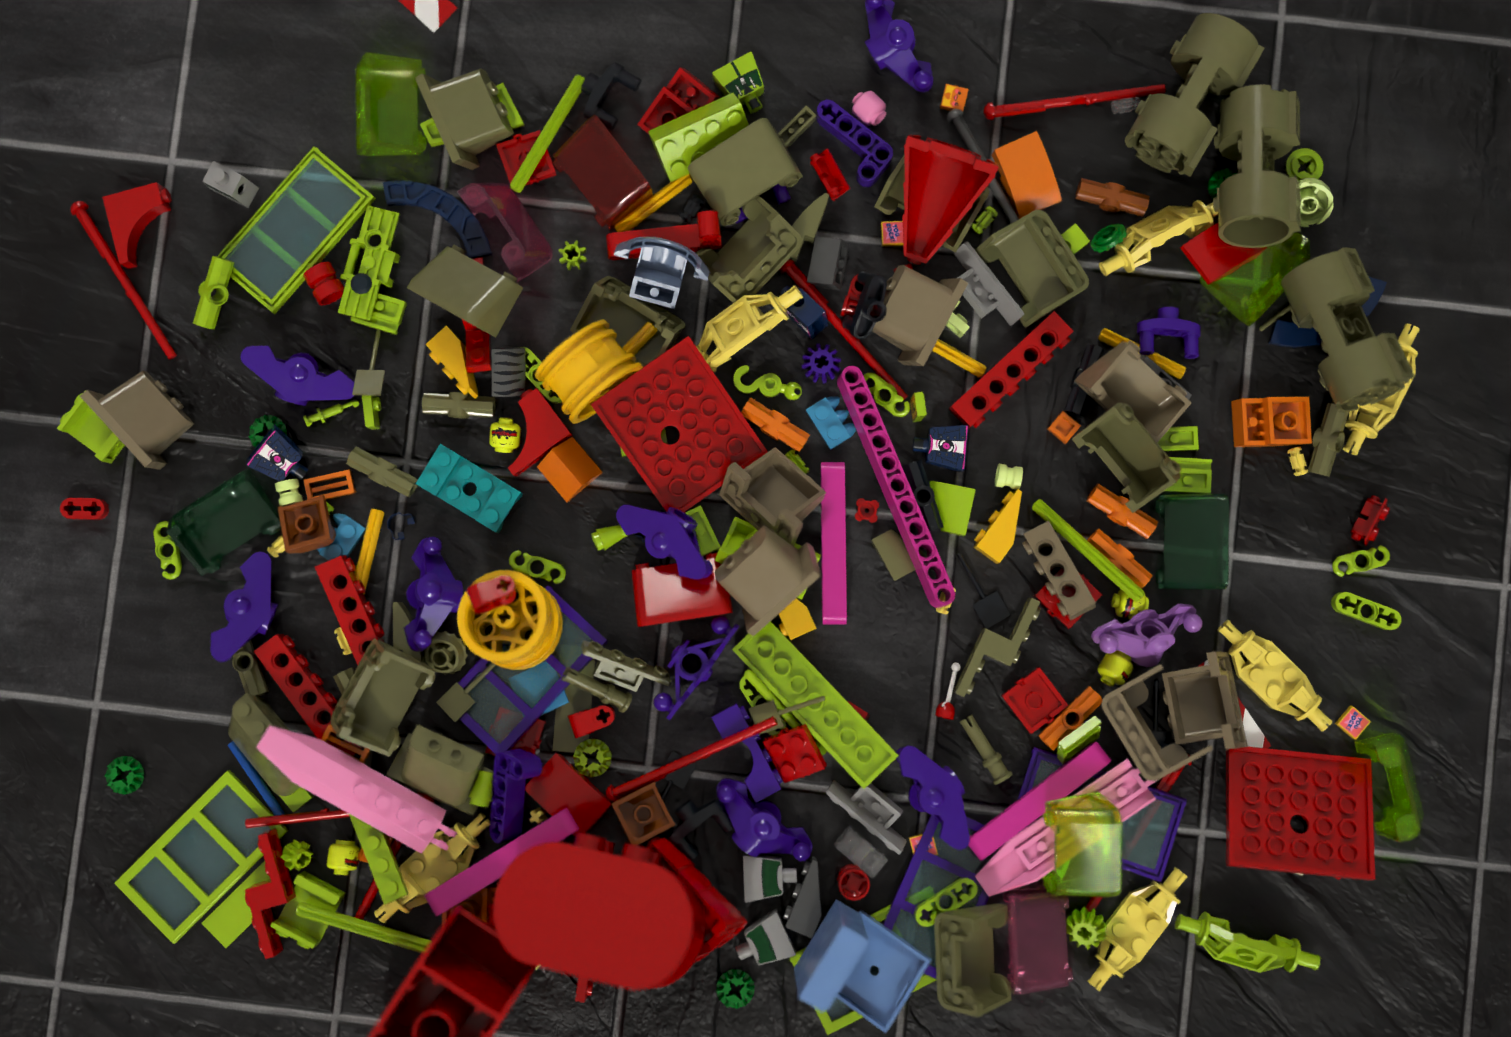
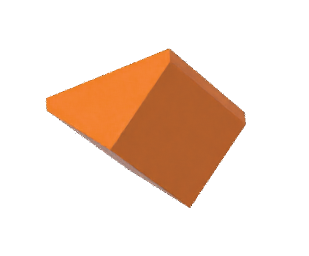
[537,437,603,503]

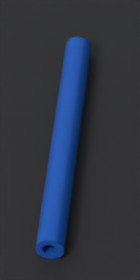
[227,741,285,815]

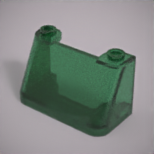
[166,469,281,576]
[1155,494,1229,590]

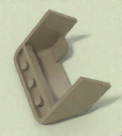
[1102,664,1213,781]

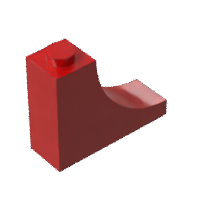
[102,182,172,269]
[508,388,573,477]

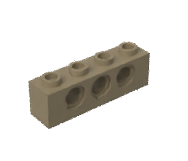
[1022,521,1096,621]

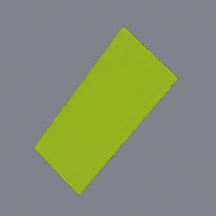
[202,861,270,948]

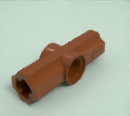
[1075,178,1149,217]

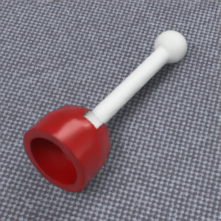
[935,662,961,720]

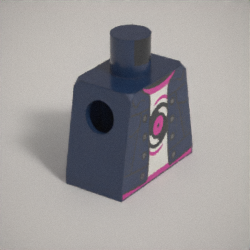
[778,286,829,340]
[246,424,308,481]
[912,425,968,472]

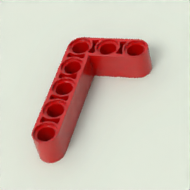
[606,210,722,260]

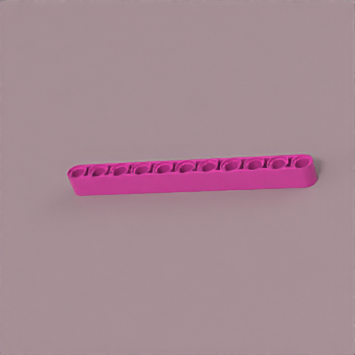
[837,366,955,608]

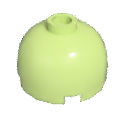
[1298,178,1334,227]

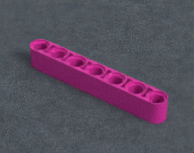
[820,462,847,625]
[968,741,1111,861]
[424,808,579,916]

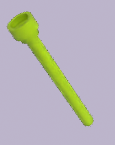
[744,669,827,756]

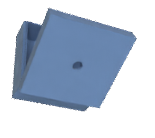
[794,899,932,1033]

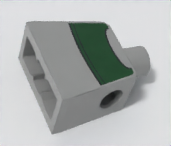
[203,161,259,208]
[743,852,797,902]
[735,908,796,965]

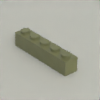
[778,105,817,148]

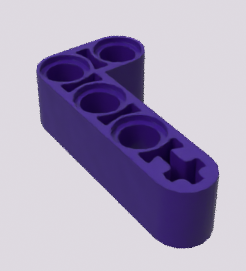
[816,100,893,187]
[490,749,542,843]

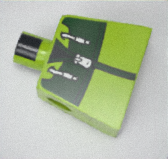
[712,51,764,113]

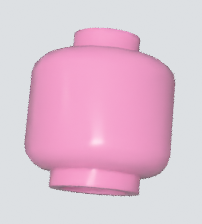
[852,91,886,126]

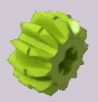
[1065,906,1107,950]

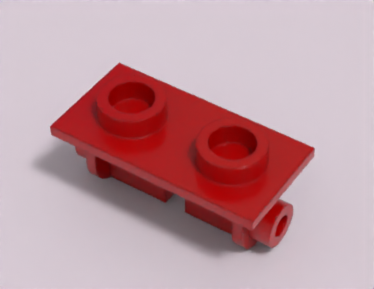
[810,148,851,201]
[1351,495,1390,546]

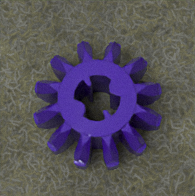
[801,343,841,384]

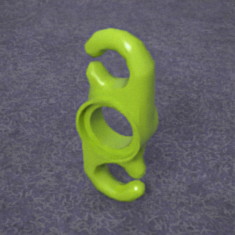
[863,373,910,417]
[153,521,182,580]
[1332,545,1390,577]
[509,550,566,584]

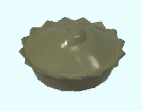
[423,631,468,675]

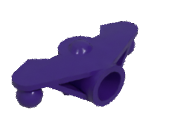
[864,0,933,93]
[241,345,354,406]
[616,505,713,579]
[403,537,463,652]
[211,552,278,662]
[654,615,739,721]
[896,746,970,850]
[717,778,813,861]

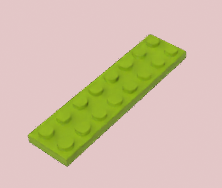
[732,621,898,789]

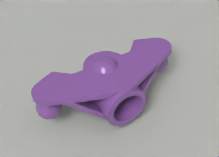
[1091,604,1202,667]

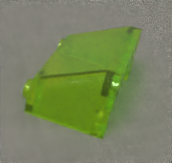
[355,52,426,156]
[1200,232,1310,326]
[1354,733,1424,842]
[1043,791,1122,897]

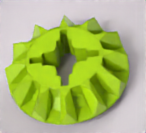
[1285,148,1323,181]
[573,739,612,777]

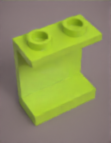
[57,390,125,464]
[270,871,346,949]

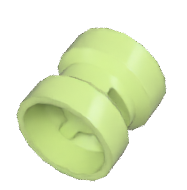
[995,464,1023,490]
[275,479,303,507]

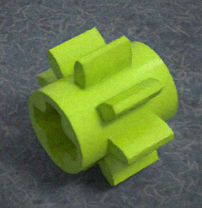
[558,240,587,270]
[281,840,313,871]

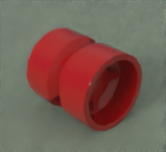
[303,262,344,306]
[837,864,870,901]

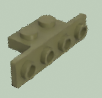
[581,640,671,692]

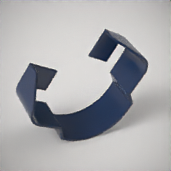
[387,513,415,540]

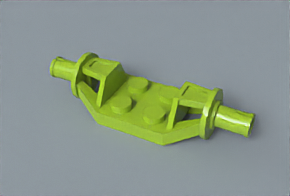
[1175,912,1320,973]

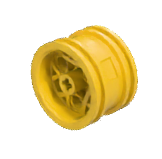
[535,320,643,424]
[457,570,563,670]

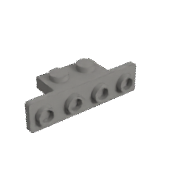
[954,241,1024,326]
[826,780,907,854]

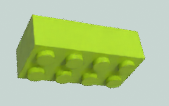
[648,93,749,182]

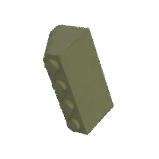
[228,693,301,796]

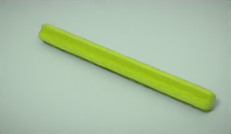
[510,75,585,193]
[1032,499,1145,602]
[296,902,431,953]

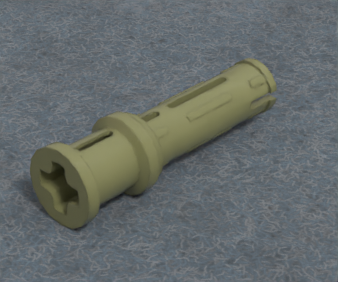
[561,666,632,713]
[960,714,1013,785]

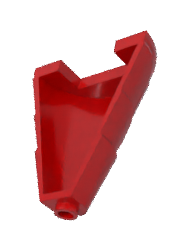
[902,135,999,265]
[647,836,747,963]

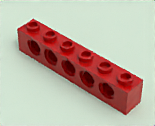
[949,311,1074,429]
[315,555,385,665]
[253,634,365,756]

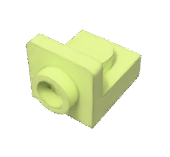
[946,300,970,338]

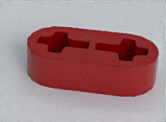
[60,498,109,520]

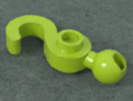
[733,365,802,400]

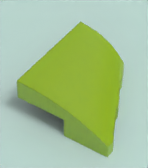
[929,481,976,536]

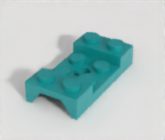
[416,444,523,533]

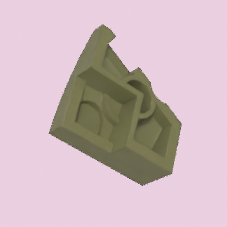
[870,529,927,581]

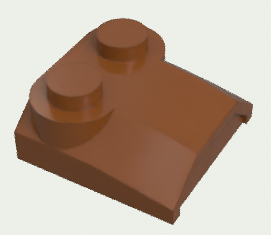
[278,494,336,554]
[611,782,676,846]

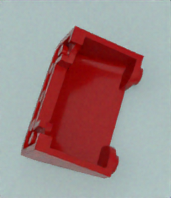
[631,553,733,627]

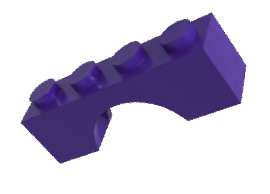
[711,703,783,802]

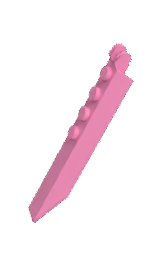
[257,726,457,854]
[975,758,1157,897]

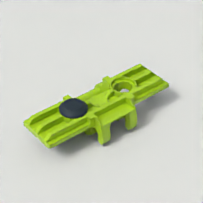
[338,205,400,321]

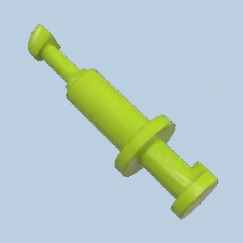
[303,399,359,427]

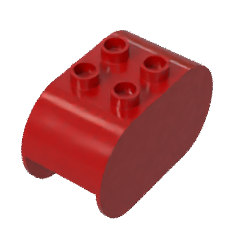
[493,832,705,990]
[369,905,537,1037]

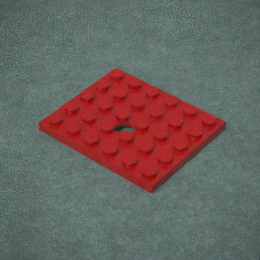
[590,336,768,512]
[1226,747,1375,881]

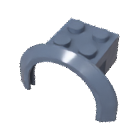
[614,237,709,309]

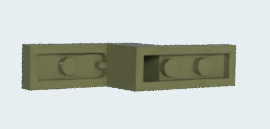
[953,598,1041,697]

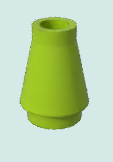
[591,524,628,551]
[469,770,494,807]

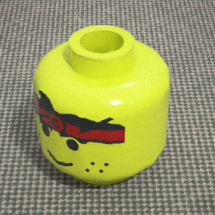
[489,418,521,453]
[1111,589,1149,619]
[1097,650,1133,687]
[326,840,360,876]

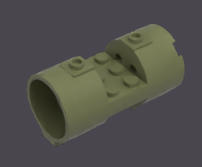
[1125,13,1265,177]
[1213,85,1301,248]
[1281,247,1415,412]

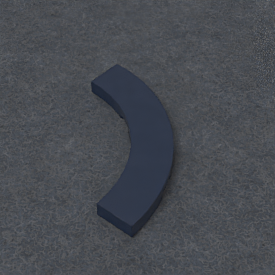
[382,180,493,259]
[1268,276,1387,347]

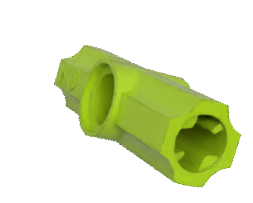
[193,256,234,329]

